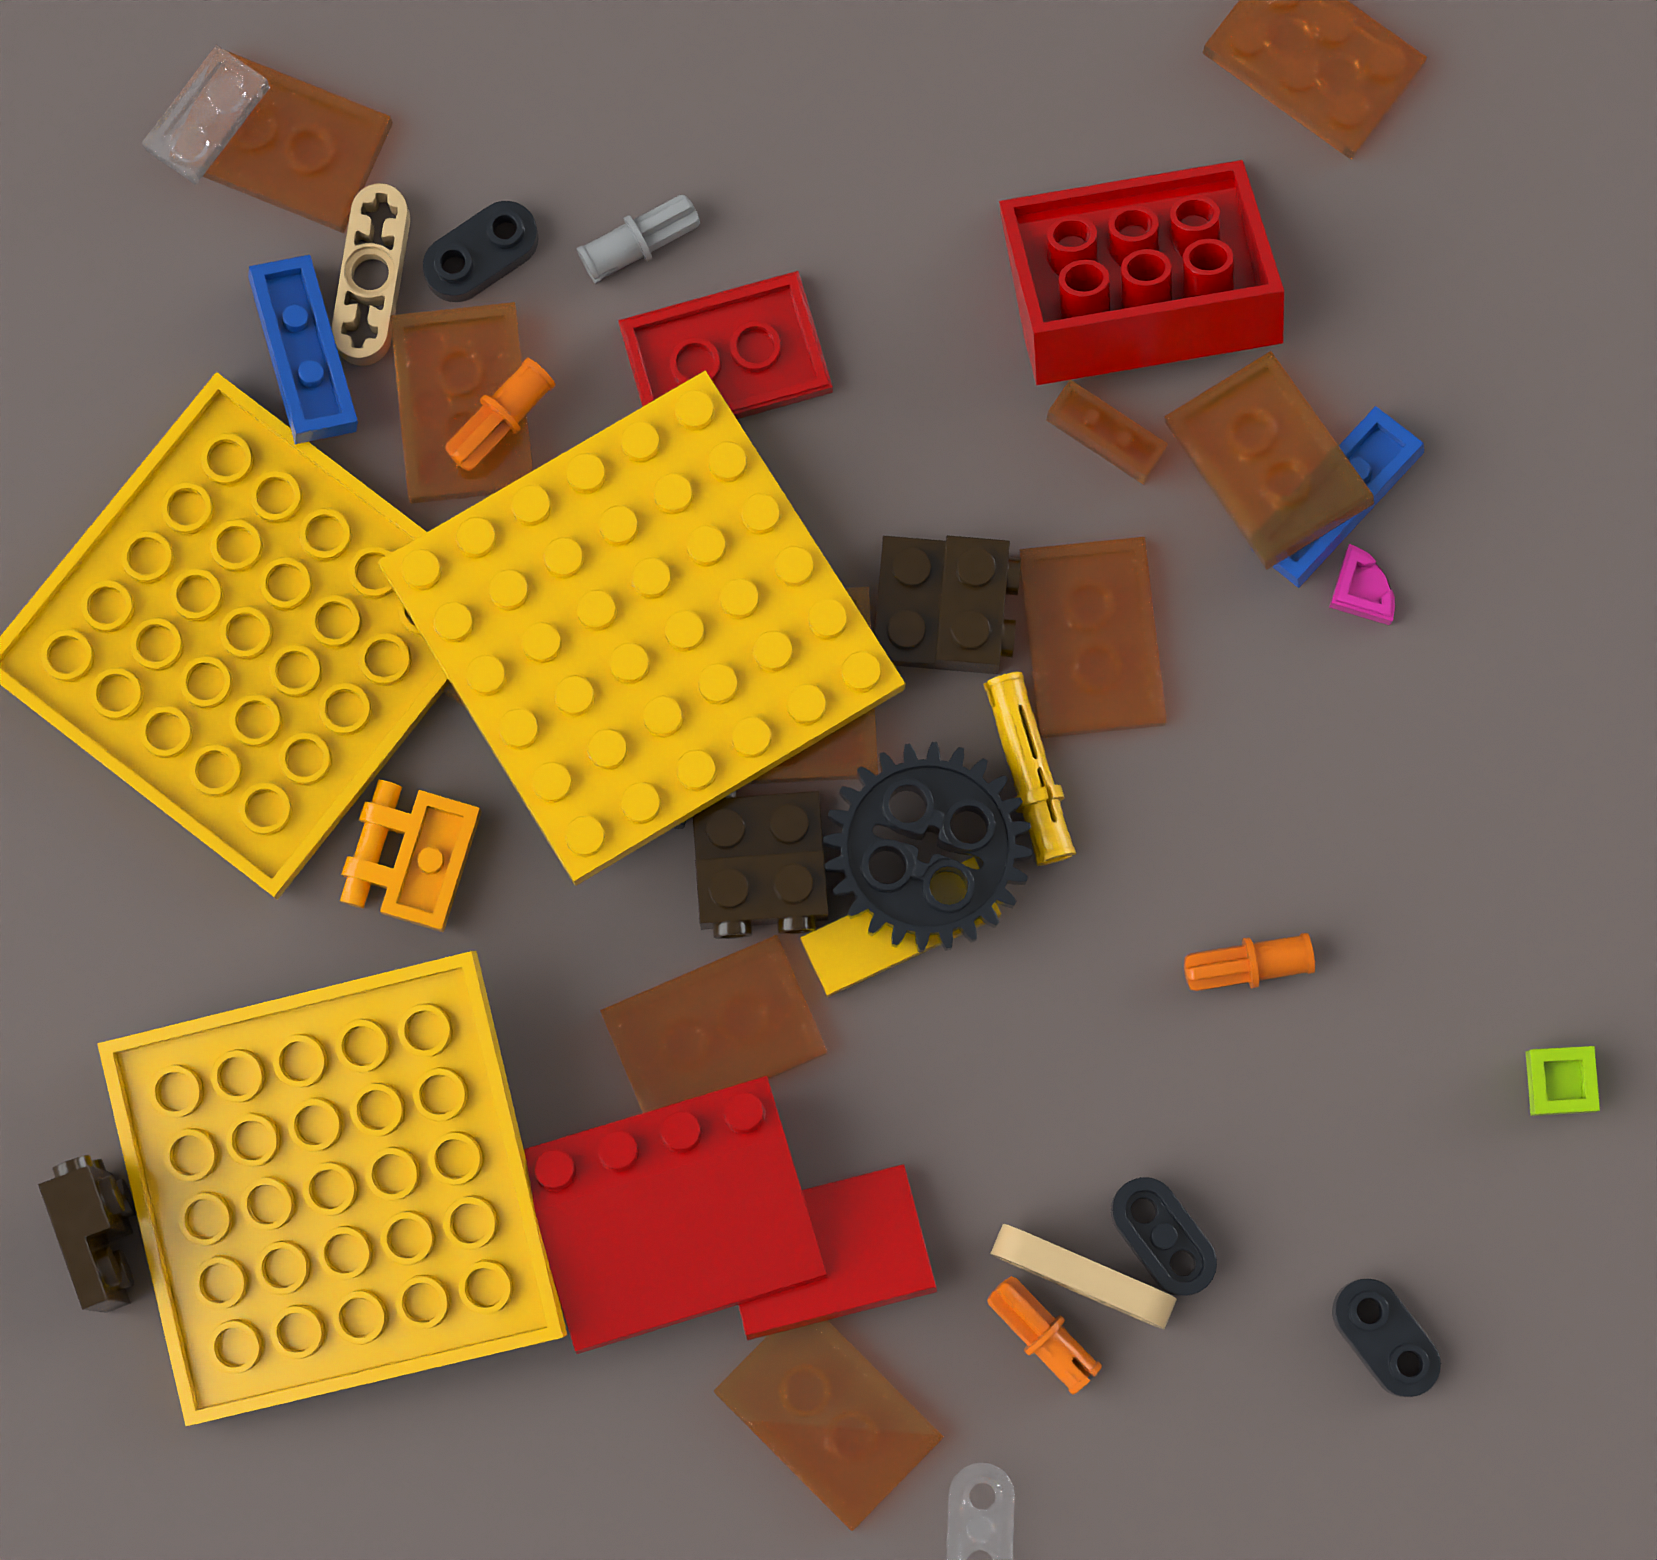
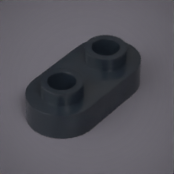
[423,201,539,302]
[1111,1177,1217,1296]
[1332,1279,1441,1397]

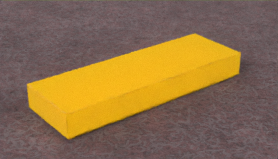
[800,857,1001,998]

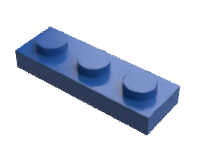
[248,255,358,444]
[1250,406,1424,588]

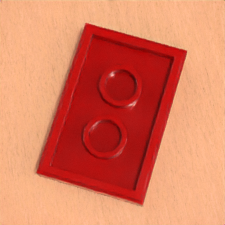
[618,271,833,419]
[738,1164,937,1341]

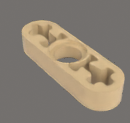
[331,183,410,366]
[990,1224,1177,1329]

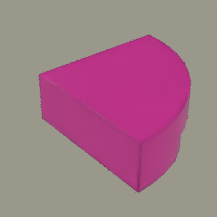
[1329,544,1395,625]

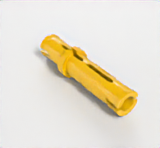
[983,672,1076,866]

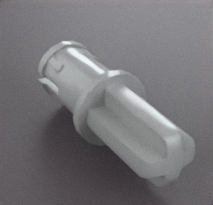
[576,195,700,284]

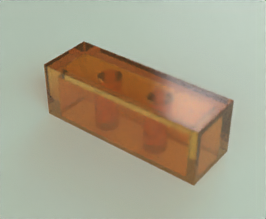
[1046,379,1168,485]

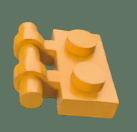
[339,780,482,933]

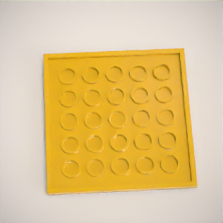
[378,370,905,886]
[0,372,450,900]
[97,951,568,1426]

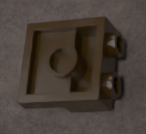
[874,535,1021,675]
[693,791,828,939]
[38,1155,137,1313]

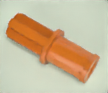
[445,357,556,471]
[1184,933,1315,991]
[987,1276,1102,1395]

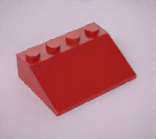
[999,160,1284,386]
[524,1075,828,1354]

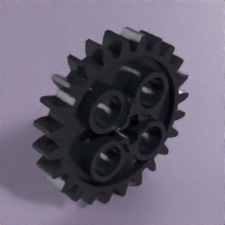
[823,742,1033,952]

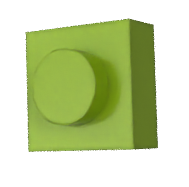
[1526,1046,1600,1116]

